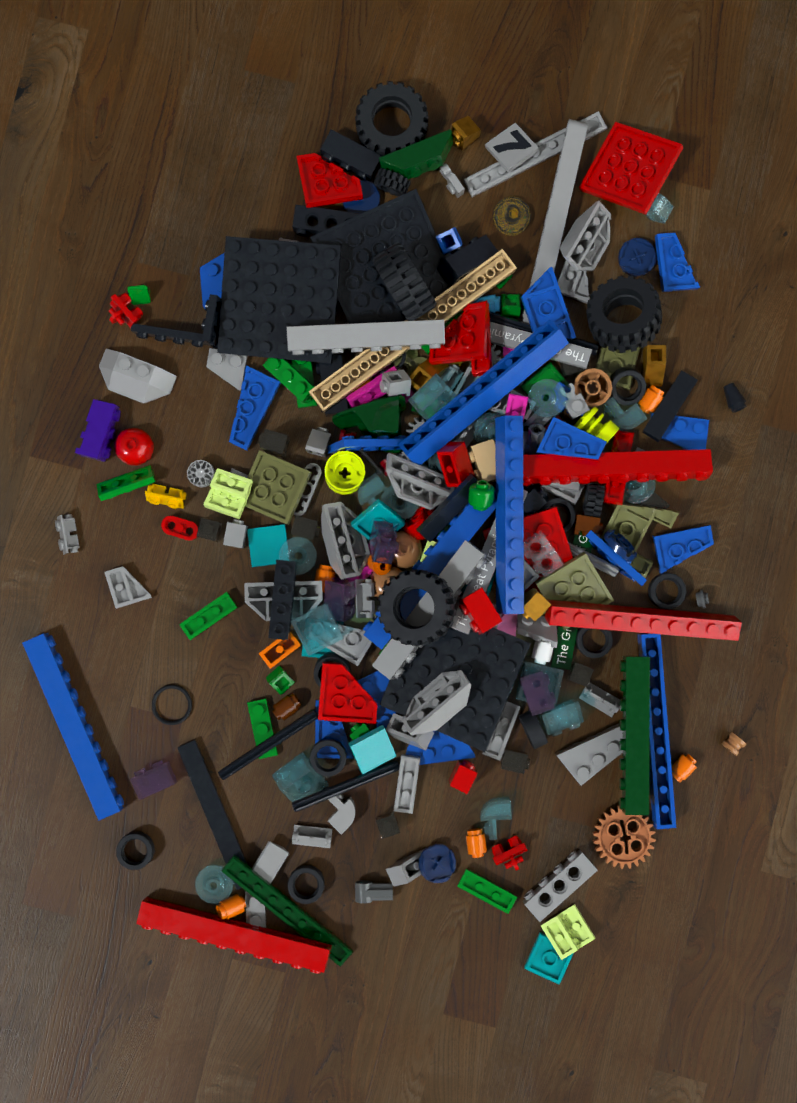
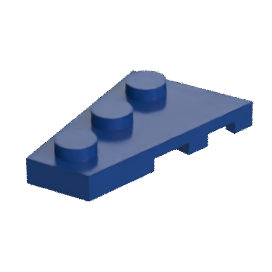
[655,233,700,292]
[651,413,709,450]
[537,417,607,460]
[653,525,714,574]
[358,671,396,730]
[315,700,353,759]

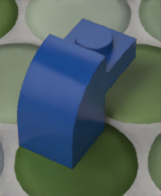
[436,227,463,254]

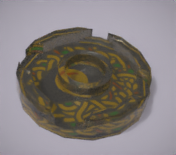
[493,196,531,236]

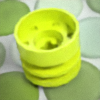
[574,406,619,444]
[325,451,365,495]

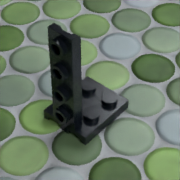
[131,294,221,348]

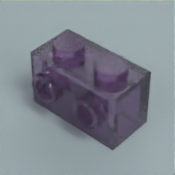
[369,521,399,564]
[324,577,356,622]
[519,670,557,716]
[130,760,178,800]

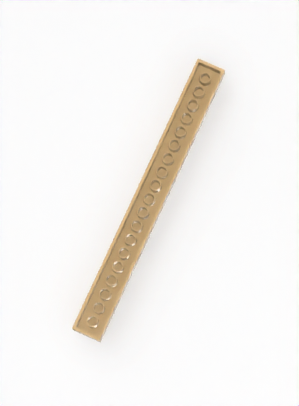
[309,249,517,412]

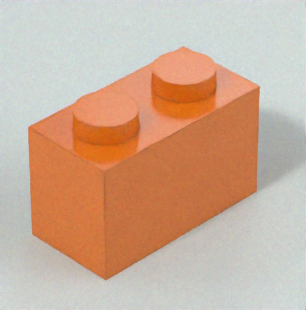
[259,630,303,669]

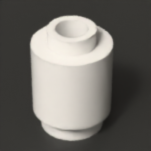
[531,639,554,665]

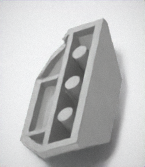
[560,201,611,271]
[99,349,177,404]
[386,453,454,510]
[321,502,370,580]
[244,581,323,621]
[402,670,471,735]

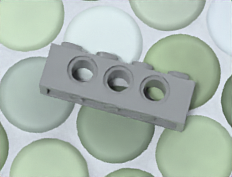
[523,850,598,922]

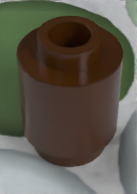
[272,693,302,721]

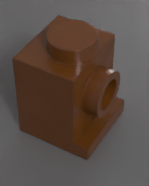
[573,515,603,536]

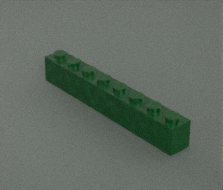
[619,656,650,815]

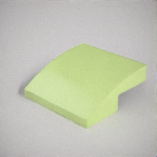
[203,468,253,519]
[541,904,595,960]

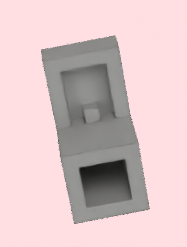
[328,794,356,835]

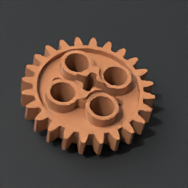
[592,805,656,869]

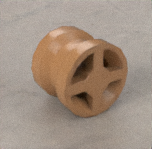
[721,732,747,756]

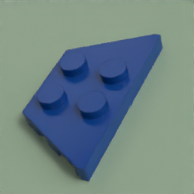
[200,252,225,311]
[521,267,576,339]
[586,530,647,586]
[405,731,476,765]

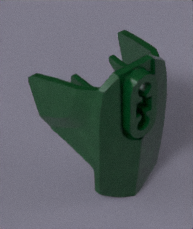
[331,395,406,453]

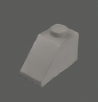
[305,427,332,458]
[386,849,424,886]

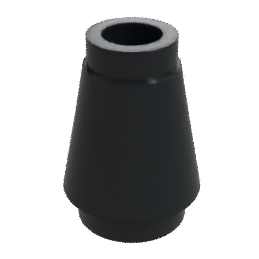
[723,383,747,413]

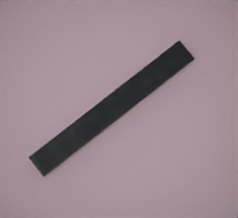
[177,740,249,890]

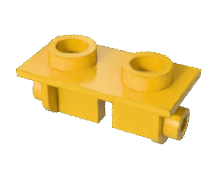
[145,484,186,509]

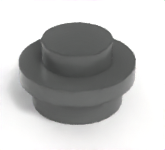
[695,589,709,608]

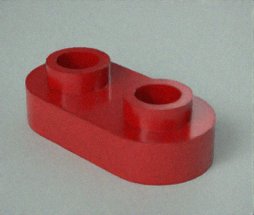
[161,516,200,541]

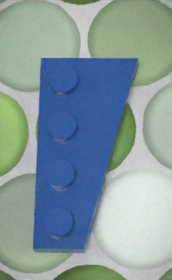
[229,365,281,451]
[327,436,406,454]

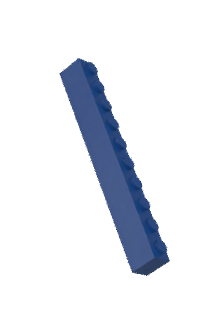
[398,320,569,465]
[495,415,524,614]
[363,491,496,650]
[22,633,124,820]
[637,633,676,829]

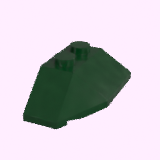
[379,129,453,180]

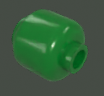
[468,480,495,511]

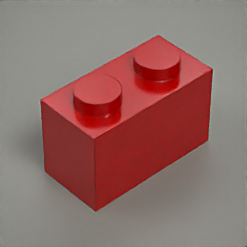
[437,442,475,487]
[459,587,502,634]
[448,759,478,794]

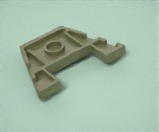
[601,503,679,578]

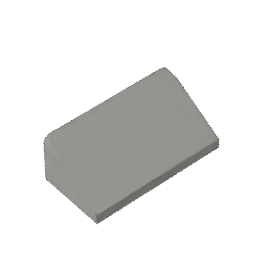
[252,841,289,884]

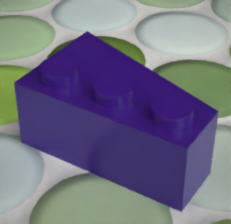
[75,399,121,462]

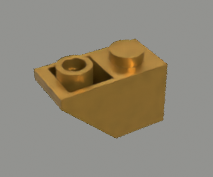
[451,116,481,151]
[643,345,666,387]
[410,358,449,395]
[522,588,551,621]

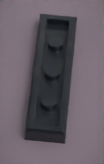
[642,370,698,442]
[416,473,478,542]

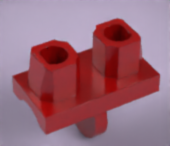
[109,293,143,329]
[492,835,528,871]

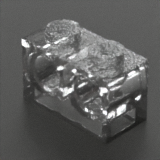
[524,530,564,578]

